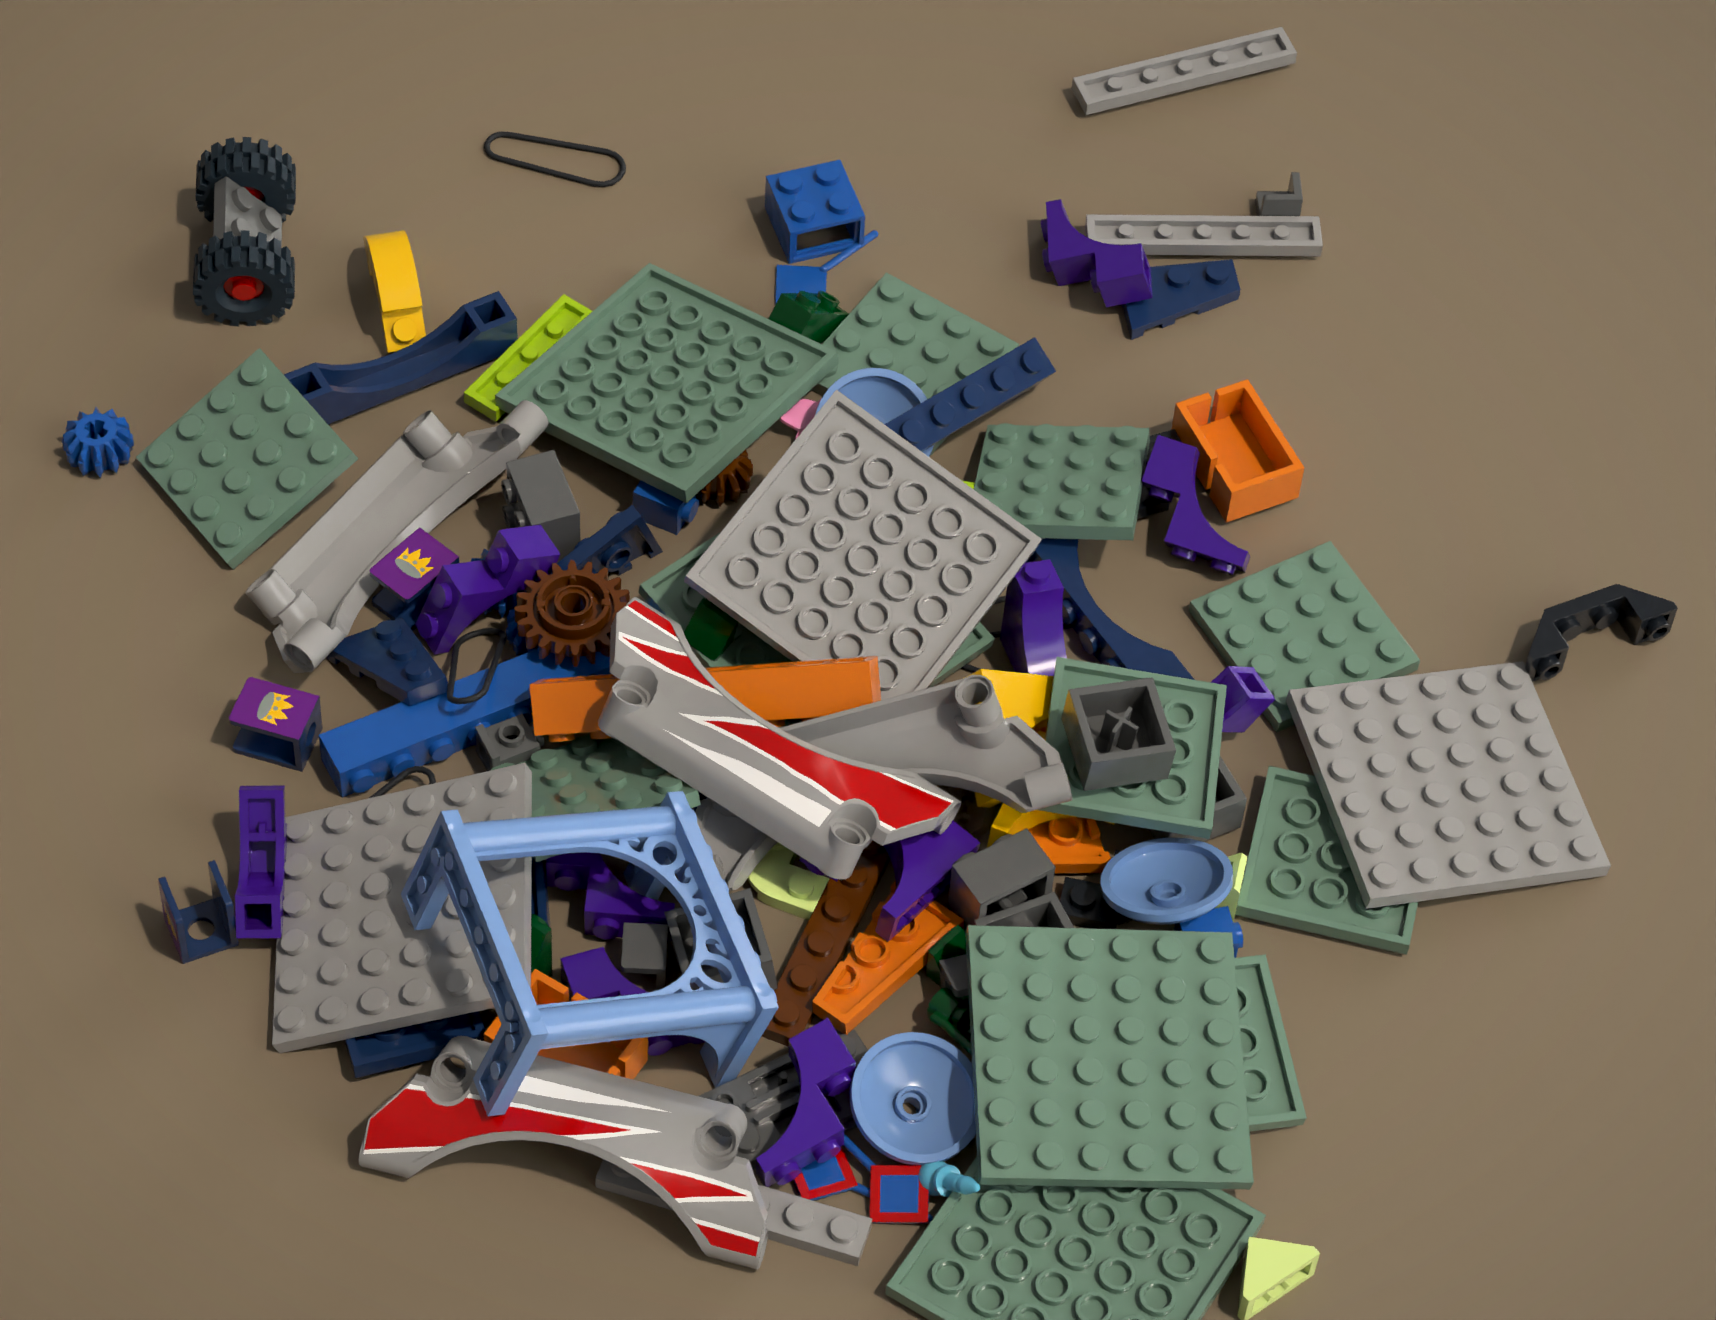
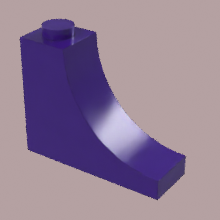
[1000,559,1067,676]
[875,820,980,942]

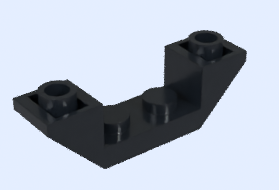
[1525,584,1678,682]

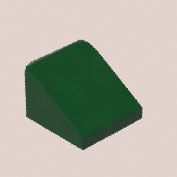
[684,598,738,661]
[926,925,966,987]

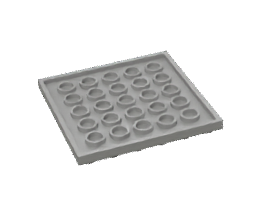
[684,390,1042,701]
[1286,661,1611,909]
[272,763,532,1053]

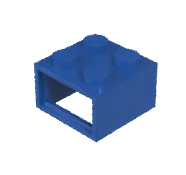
[765,159,865,264]

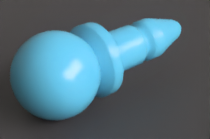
[919,1161,980,1197]

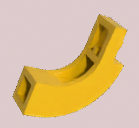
[363,230,426,353]

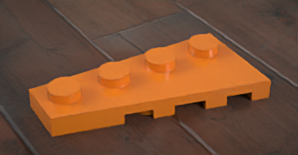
[1028,726,1111,873]
[812,881,964,1035]

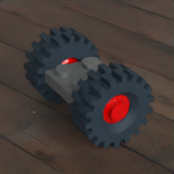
[193,137,296,326]

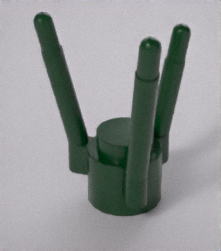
[927,987,972,1056]

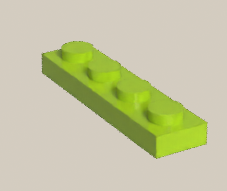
[464,294,592,422]

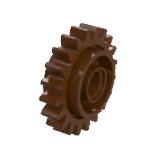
[514,560,630,667]

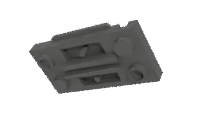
[699,1029,868,1170]

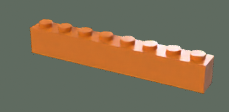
[529,656,881,742]

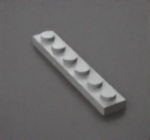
[1072,27,1297,115]
[1085,214,1323,256]
[596,1159,873,1266]

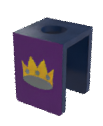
[370,527,459,631]
[229,677,323,772]
[158,860,239,964]

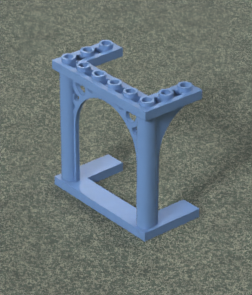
[401,791,779,1116]

